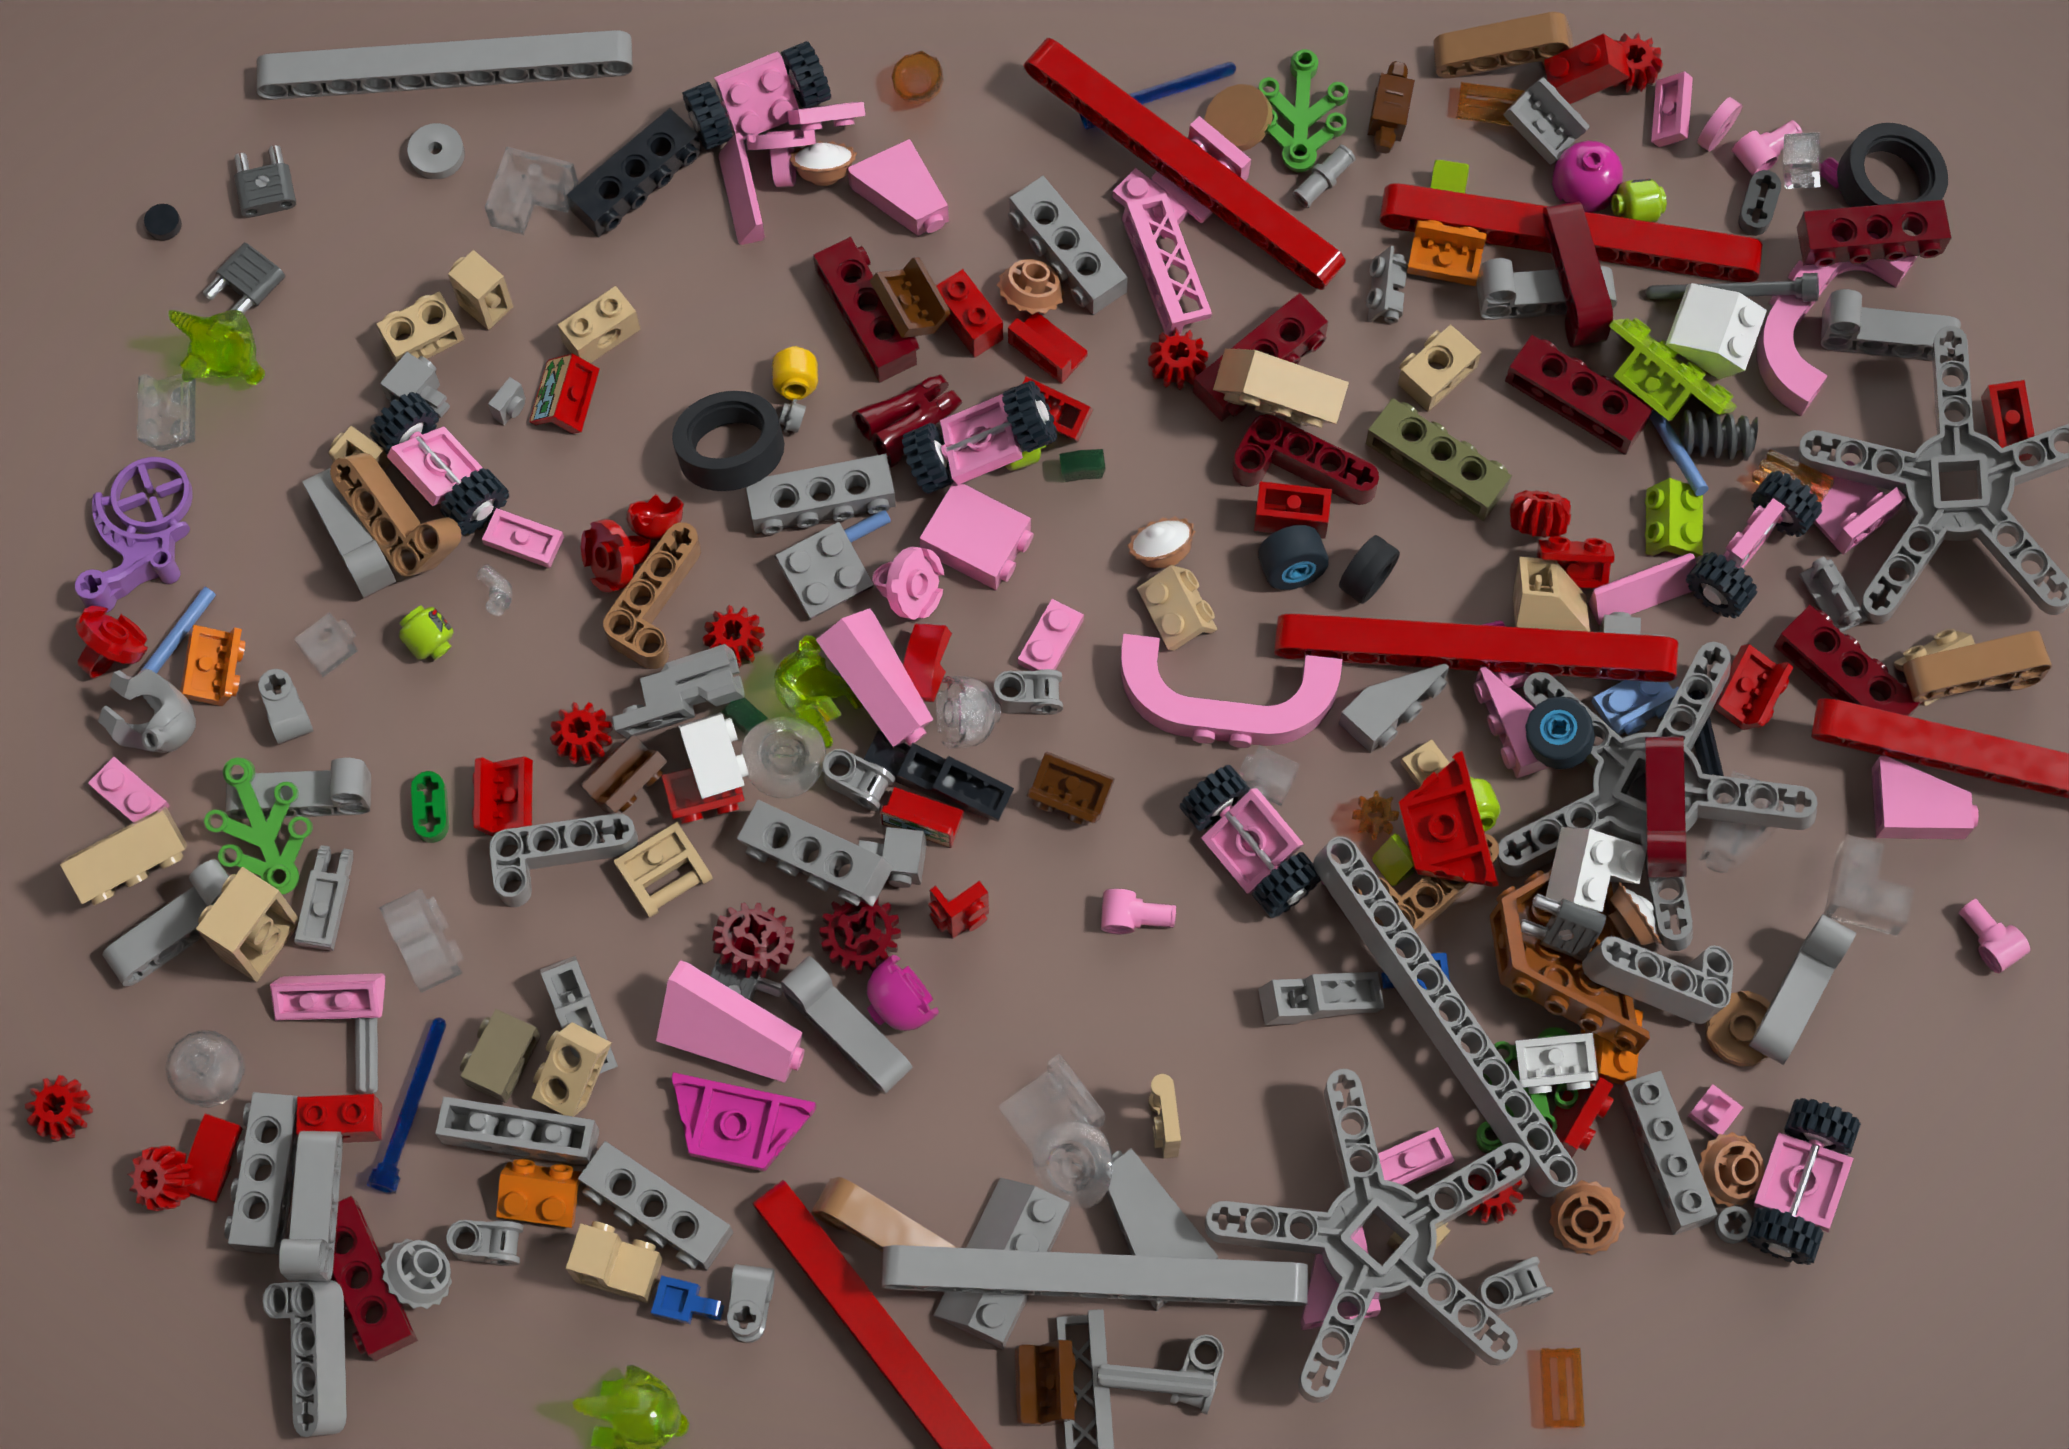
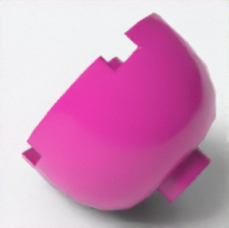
[1552,140,1623,213]
[867,954,939,1031]

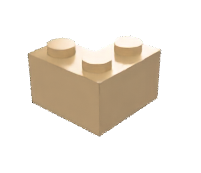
[566,1221,663,1303]

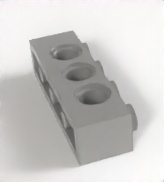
[1008,176,1128,315]
[746,454,896,535]
[737,800,893,907]
[1618,1071,1717,1235]
[225,1092,299,1254]
[435,1097,600,1166]
[578,1141,733,1271]

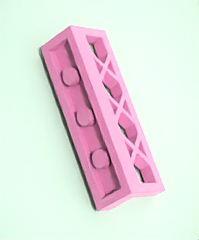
[1122,193,1212,337]

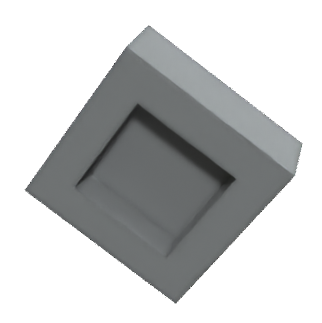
[488,377,526,426]

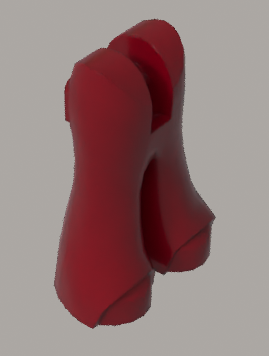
[852,374,962,468]

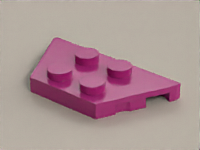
[672,1072,816,1172]

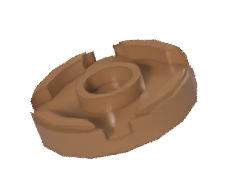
[1204,84,1273,151]
[1705,991,1771,1066]

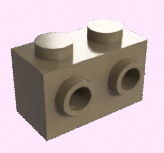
[460,1009,541,1103]

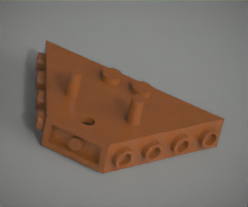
[1489,835,1650,1055]

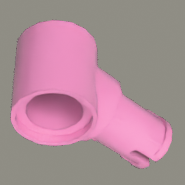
[1732,120,1803,176]
[1101,889,1176,934]
[1958,899,2030,974]

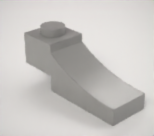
[540,956,618,1074]
[1258,972,1384,1025]

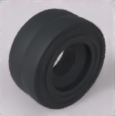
[1339,535,1400,604]

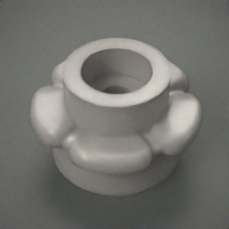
[779,399,806,433]

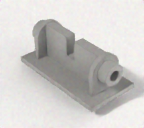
[1366,246,1408,323]
[1799,557,1868,632]

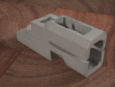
[612,644,745,738]

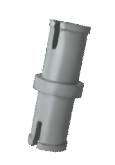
[1292,144,1356,208]

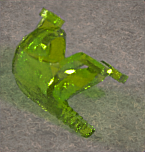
[168,310,265,385]
[774,635,864,749]
[572,1365,690,1449]

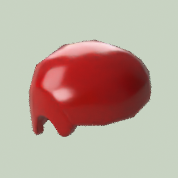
[626,494,684,540]

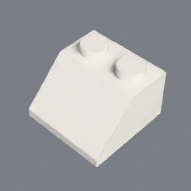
[1665,283,1767,380]

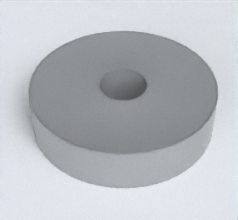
[407,123,465,179]

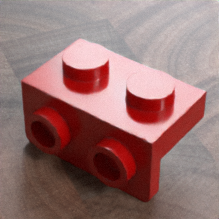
[1537,536,1615,588]
[1713,644,1793,730]
[472,756,533,837]
[662,767,745,824]
[928,881,989,938]
[1547,1077,1614,1158]

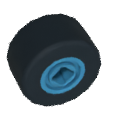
[1258,525,1329,590]
[1525,696,1595,769]

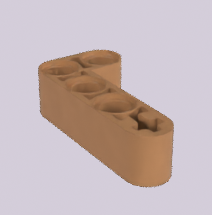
[1433,12,1573,78]
[330,453,462,577]
[603,522,701,669]
[1902,631,2052,702]
[1357,834,1499,934]
[811,1177,957,1253]

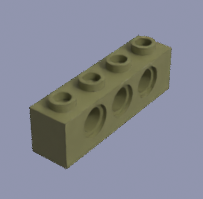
[1365,398,1512,521]

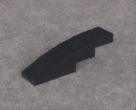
[864,730,1014,822]

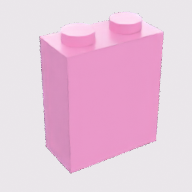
[920,481,1034,590]

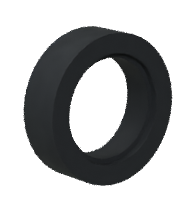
[1837,123,1948,207]
[672,391,785,491]

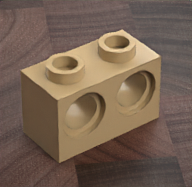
[376,291,464,363]
[532,1022,612,1117]

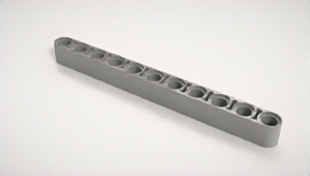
[257,30,633,100]
[1314,836,1578,1197]
[882,1245,1308,1306]

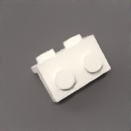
[1515,1033,1598,1094]

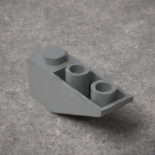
[1339,664,1449,753]

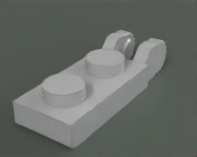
[294,845,354,951]

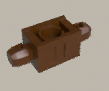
[1367,61,1415,154]

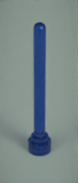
[1079,62,1236,130]
[367,1017,446,1194]

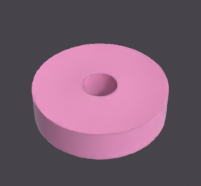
[1697,97,1742,152]

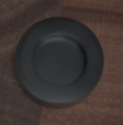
[144,204,182,240]

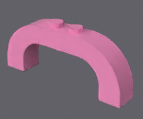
[1757,233,1918,416]
[1120,634,1342,748]

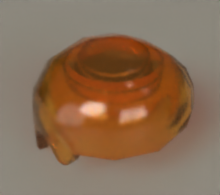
[891,51,944,104]

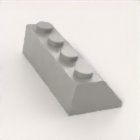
[933,1178,1070,1350]

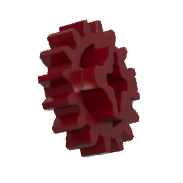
[819,896,901,975]
[712,902,795,978]

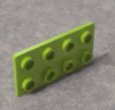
[1609,318,1737,421]

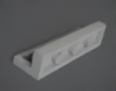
[1056,1309,1114,1449]

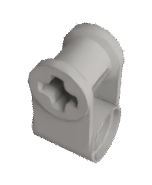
[258,669,313,744]
[993,669,1063,715]
[823,749,895,811]
[446,1220,524,1266]
[1475,1257,1554,1316]
[727,1264,775,1343]
[1170,1334,1224,1415]

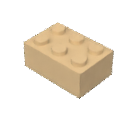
[1213,348,1349,428]
[60,806,187,906]
[196,867,299,982]

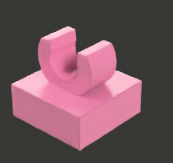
[1688,1084,1744,1138]

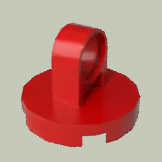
[580,519,650,593]
[75,606,148,678]

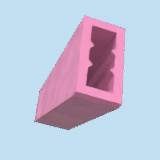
[816,608,933,747]
[656,960,805,1083]

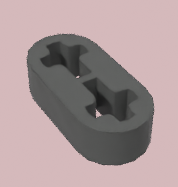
[1738,170,1781,236]

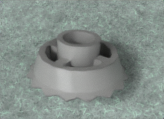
[381,1239,452,1309]

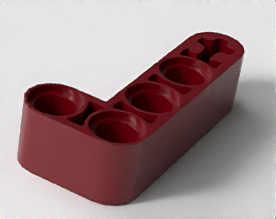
[1543,201,1613,348]
[1232,414,1379,505]
[1645,736,1687,878]

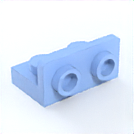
[1592,680,1679,736]

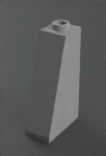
[1101,1148,1218,1311]

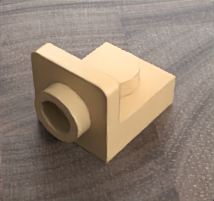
[329,426,391,471]
[1401,739,1450,787]

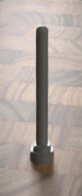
[1646,273,1819,302]

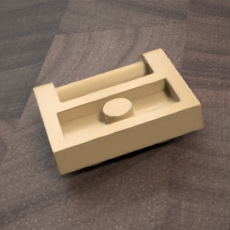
[614,822,713,918]
[1149,1074,1181,1158]

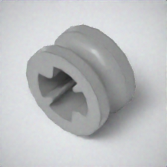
[1715,1206,1752,1244]

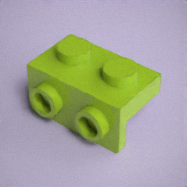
[1645,478,1703,558]

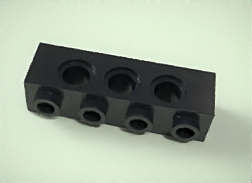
[566,108,701,238]

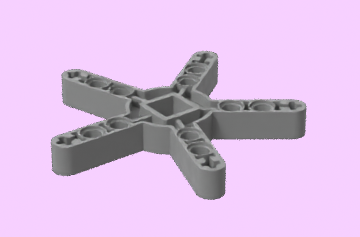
[1798,326,2069,624]
[1498,642,1817,951]
[1204,1069,1530,1403]

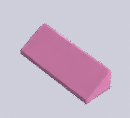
[719,133,765,245]
[1588,553,1696,625]
[270,973,385,1020]

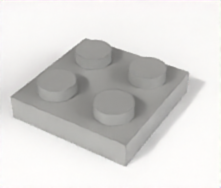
[775,522,874,620]

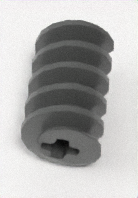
[1680,410,1758,461]

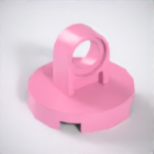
[746,129,816,187]
[872,547,944,619]

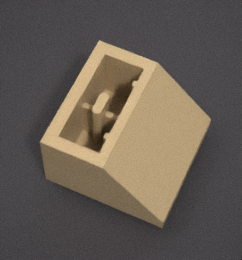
[1513,556,1590,632]

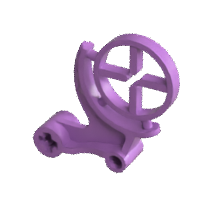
[75,457,193,613]

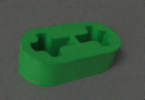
[411,771,449,843]

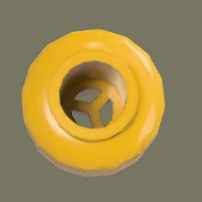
[772,346,818,400]

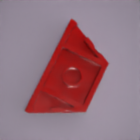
[1398,751,1499,887]

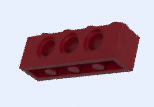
[1797,200,1952,267]
[813,237,920,383]
[1193,292,1328,422]
[1505,335,1653,455]
[1774,605,1921,716]
[331,1196,418,1361]

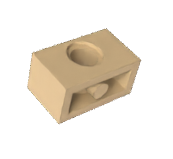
[448,250,513,331]
[558,286,641,363]
[1398,324,1481,412]

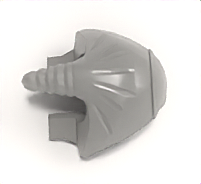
[98,669,196,753]

